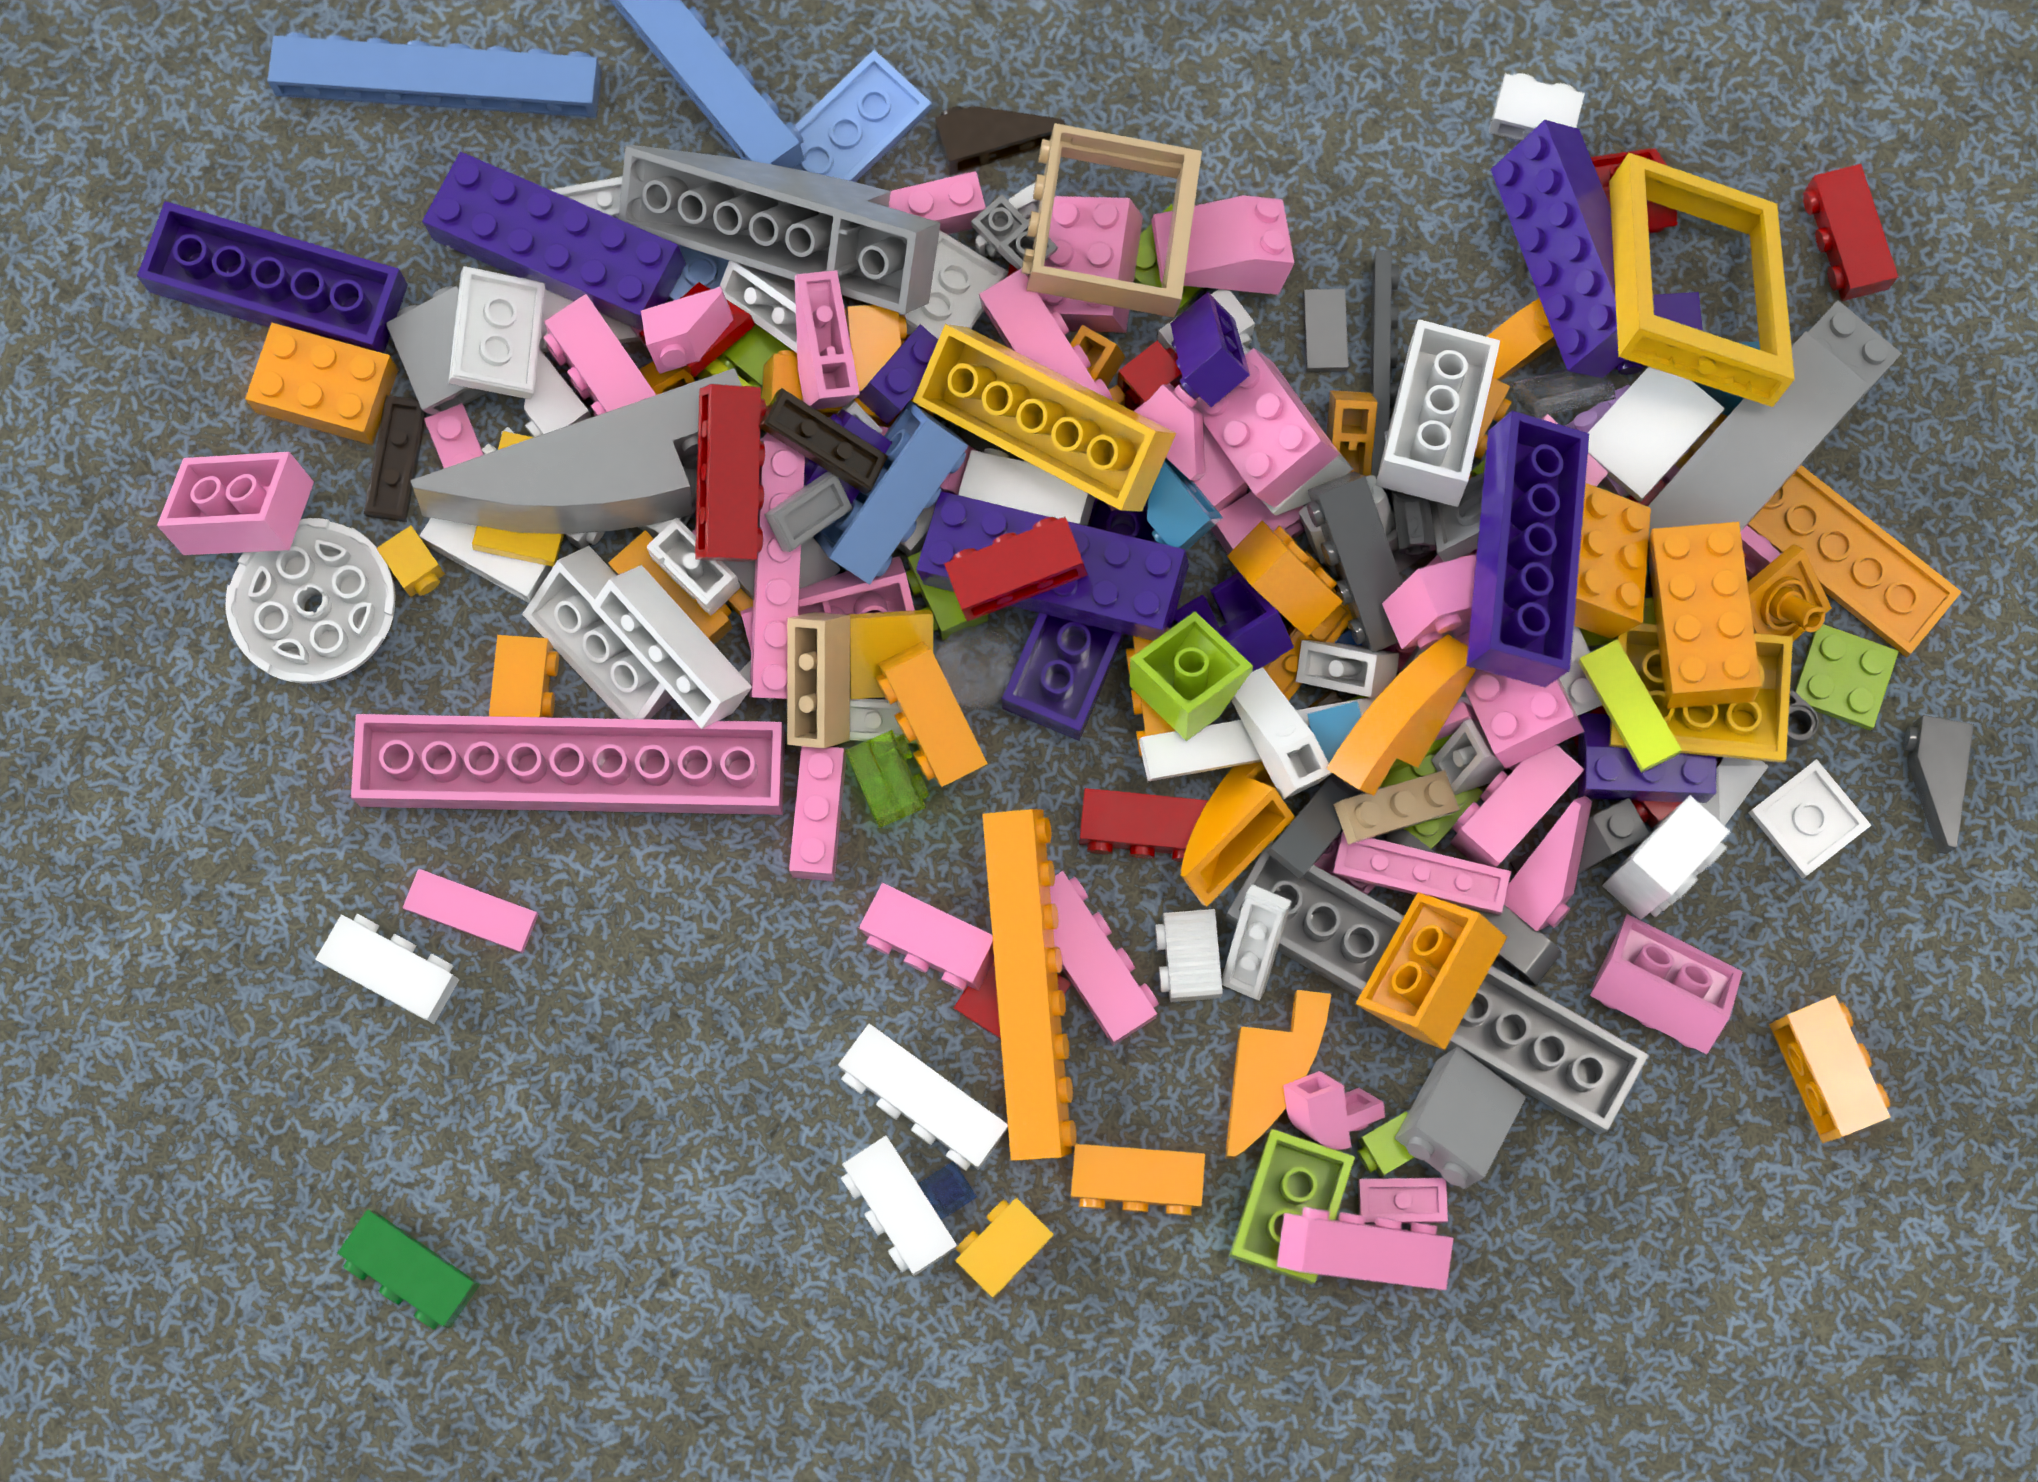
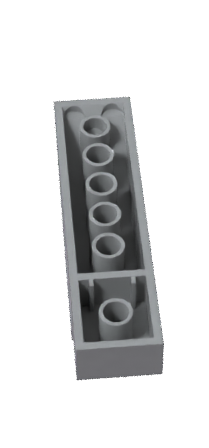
[618,145,940,314]
[1647,300,1902,559]
[411,368,742,534]

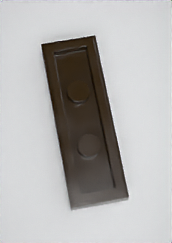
[759,388,888,494]
[364,395,427,522]

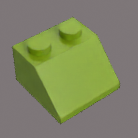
[1130,612,1253,741]

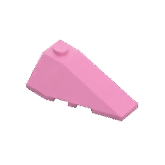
[741,556,915,650]

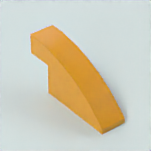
[1326,634,1477,796]
[1180,762,1295,907]
[1225,990,1331,1160]

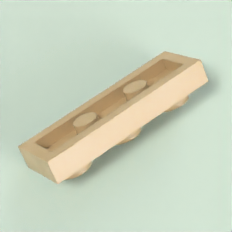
[1334,770,1460,845]

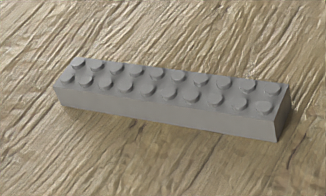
[1224,841,1649,1135]

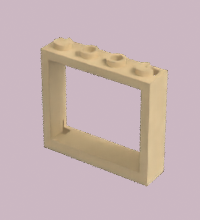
[1021,123,1202,318]

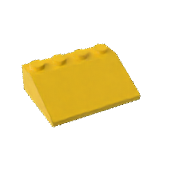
[1610,623,1793,763]

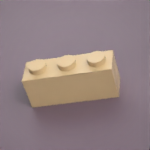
[787,612,850,748]

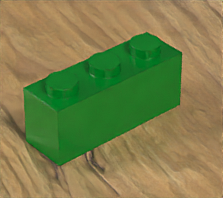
[337,1209,480,1330]

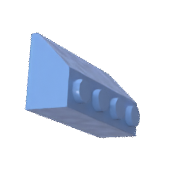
[814,400,968,585]

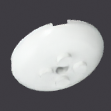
[226,518,395,683]

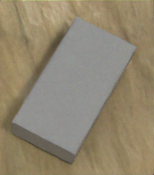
[1303,289,1349,372]
[764,471,853,552]

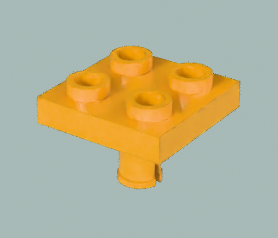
[1747,544,1832,641]

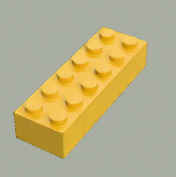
[912,324,1176,511]

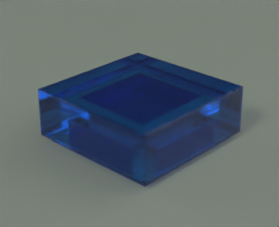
[918,1161,977,1221]

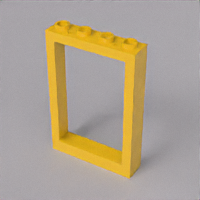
[1609,153,1795,407]

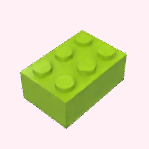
[1228,1129,1355,1285]

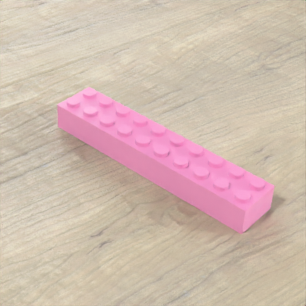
[351,714,785,815]

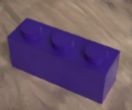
[1170,292,1250,407]

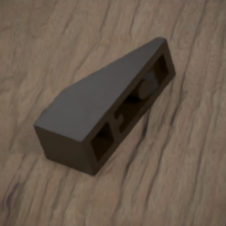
[935,106,1066,175]

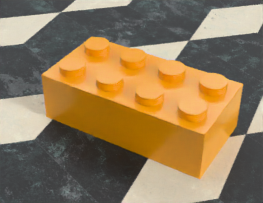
[1648,522,1761,709]

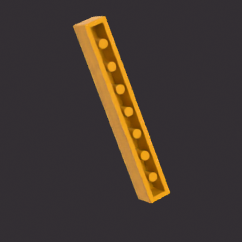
[982,809,1077,1161]

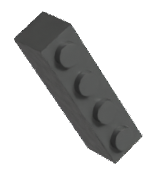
[1307,471,1403,652]

